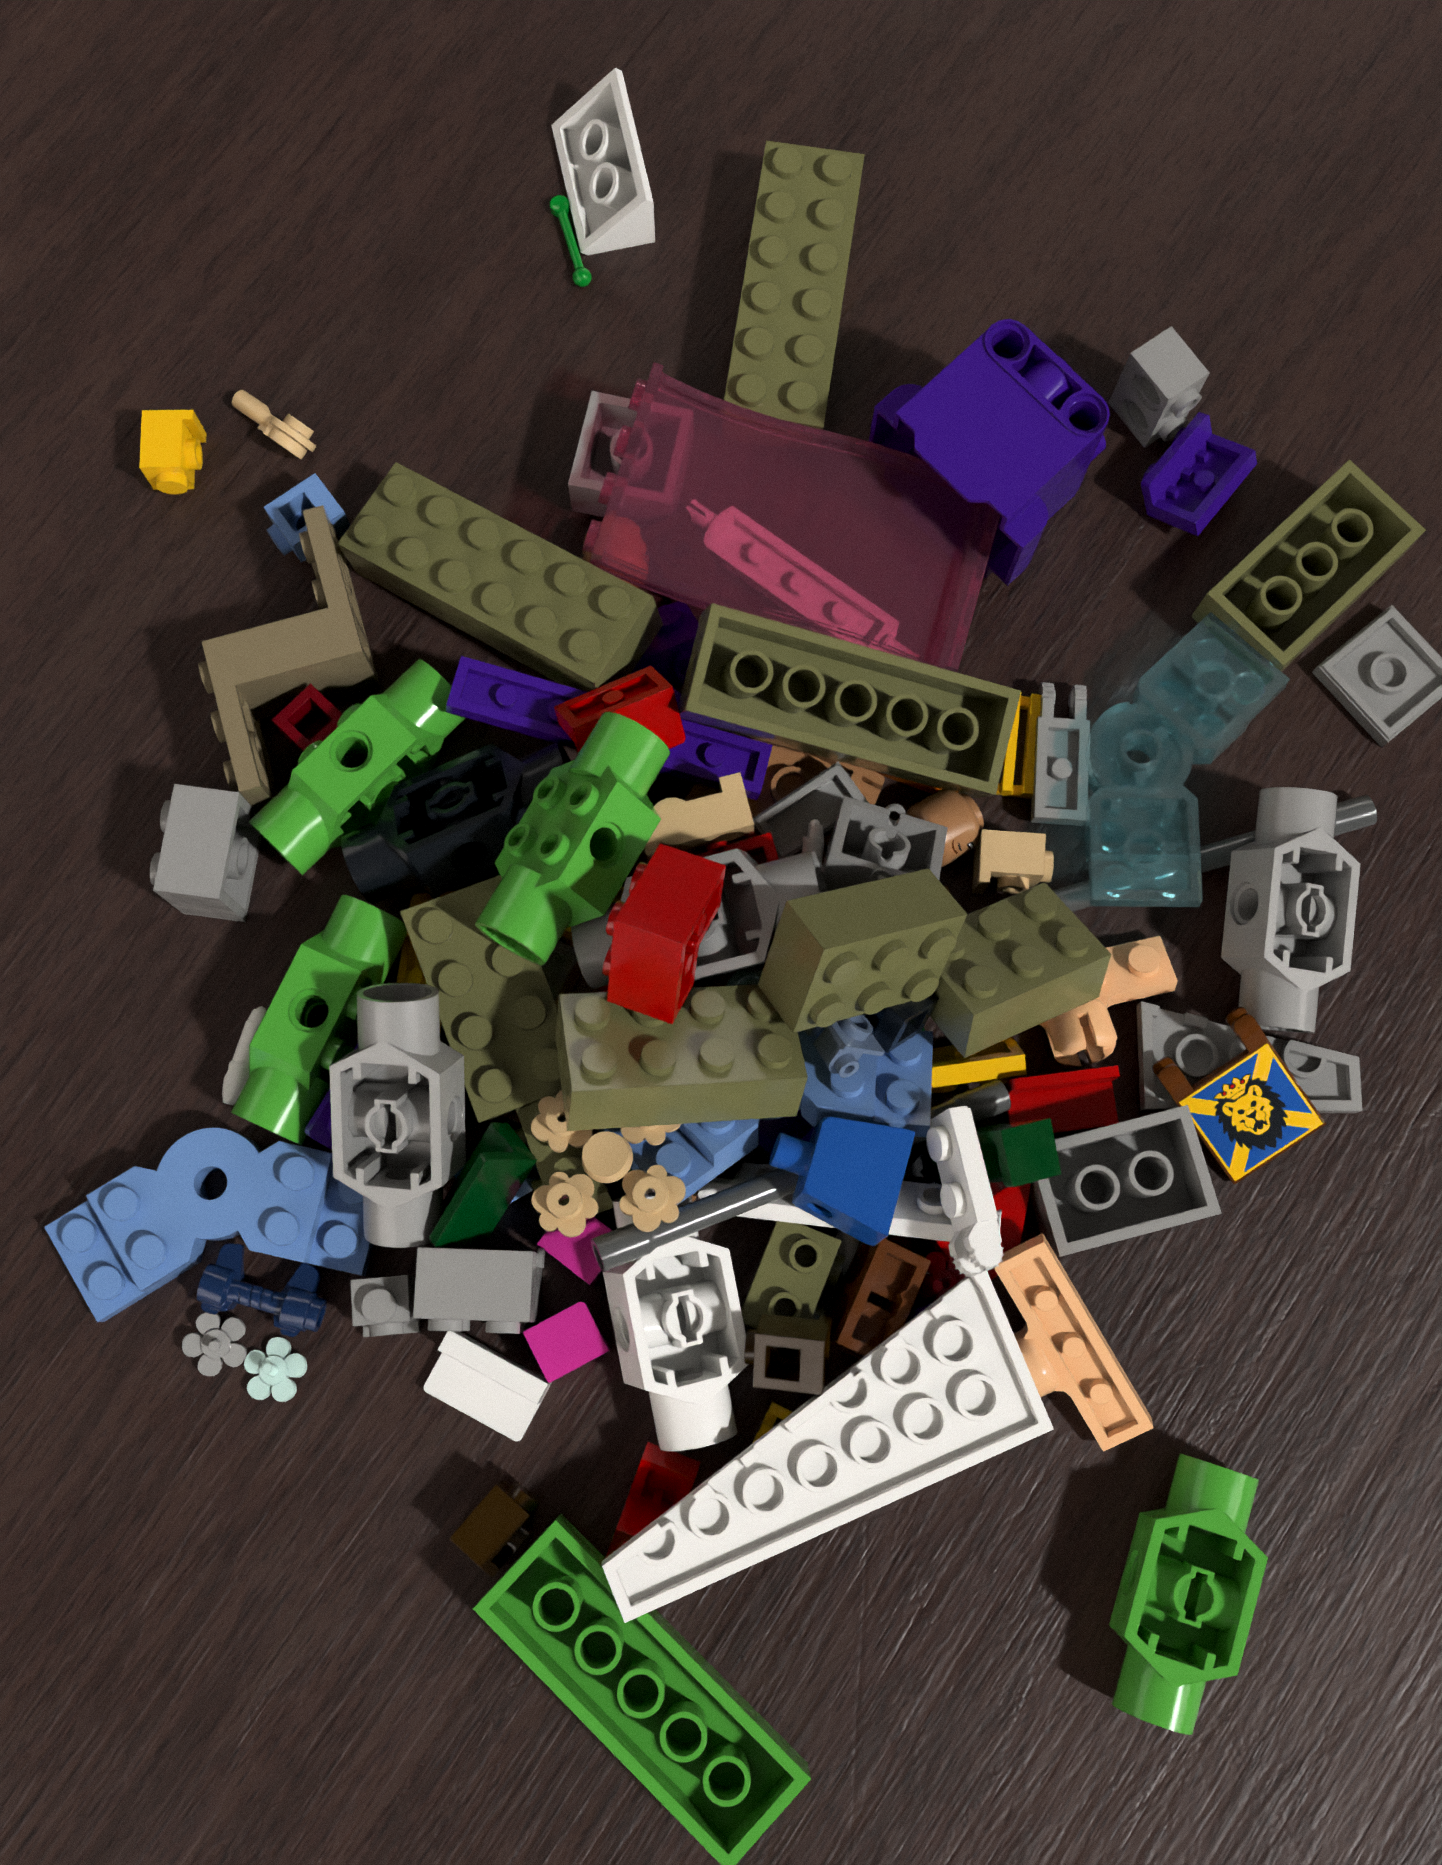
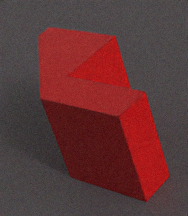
[606,1442,701,1558]

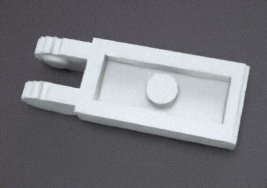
[926,1106,1004,1277]

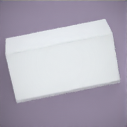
[551,68,655,255]

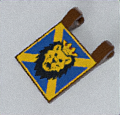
[1152,1006,1326,1185]

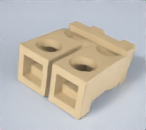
[631,772,754,870]

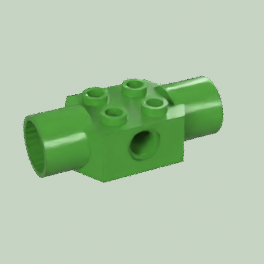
[248,659,465,876]
[475,712,670,965]
[231,895,408,1145]
[1109,1453,1268,1735]

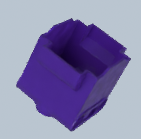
[867,319,1110,586]

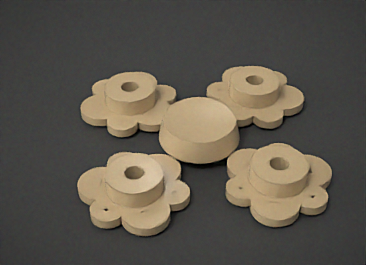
[531,1090,686,1238]

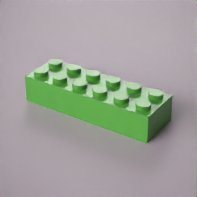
[473,1513,811,1865]

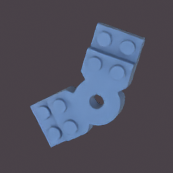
[599,1014,933,1206]
[44,1128,374,1322]

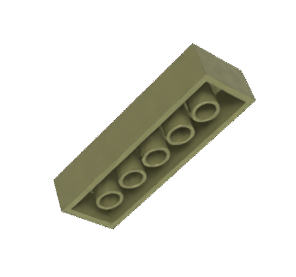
[721,140,865,455]
[337,462,663,692]
[678,603,1021,798]

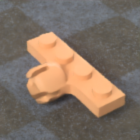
[1039,936,1178,1068]
[994,1233,1154,1452]

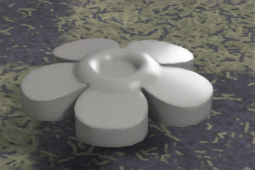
[182,1312,247,1376]

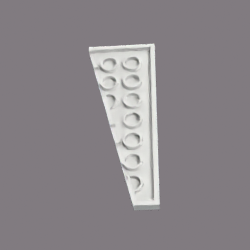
[602,1269,1054,1623]

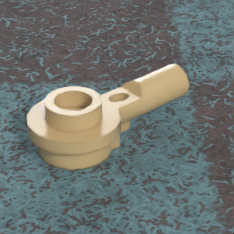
[232,390,316,460]

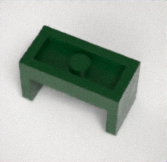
[929,1118,1062,1187]

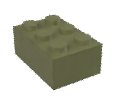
[758,868,967,1033]
[930,882,1111,1058]

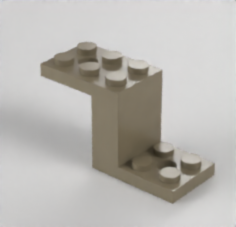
[198,505,380,813]

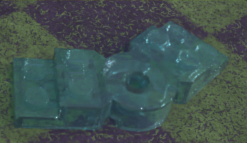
[1085,612,1290,907]

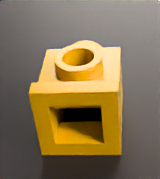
[139,410,206,494]

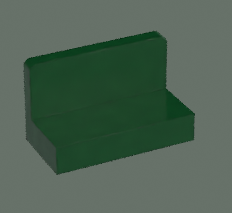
[429,1122,537,1247]

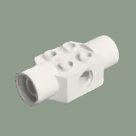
[603,1192,749,1451]

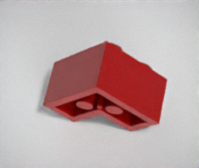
[602,843,726,1024]

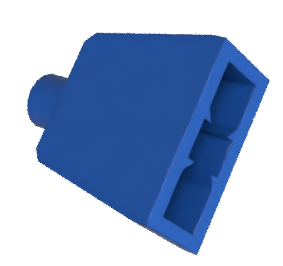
[769,1116,916,1247]

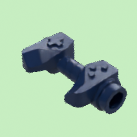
[197,1243,327,1337]

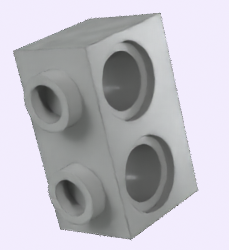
[1109,326,1210,448]

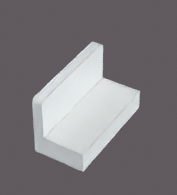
[424,1331,552,1441]

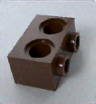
[828,1238,931,1359]

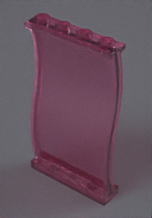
[582,362,1000,672]

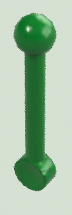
[550,195,592,287]

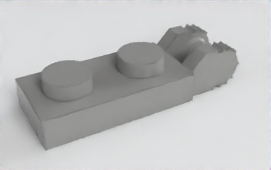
[1031,682,1090,826]

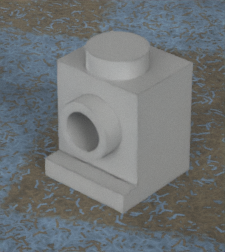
[351,1275,420,1337]

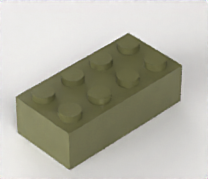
[1191,459,1426,687]
[400,875,562,1124]
[555,984,808,1131]

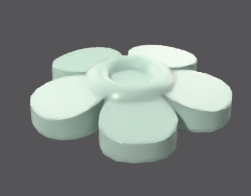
[244,1337,307,1402]

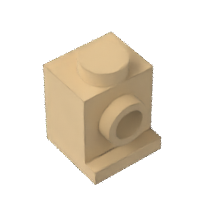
[972,829,1054,894]

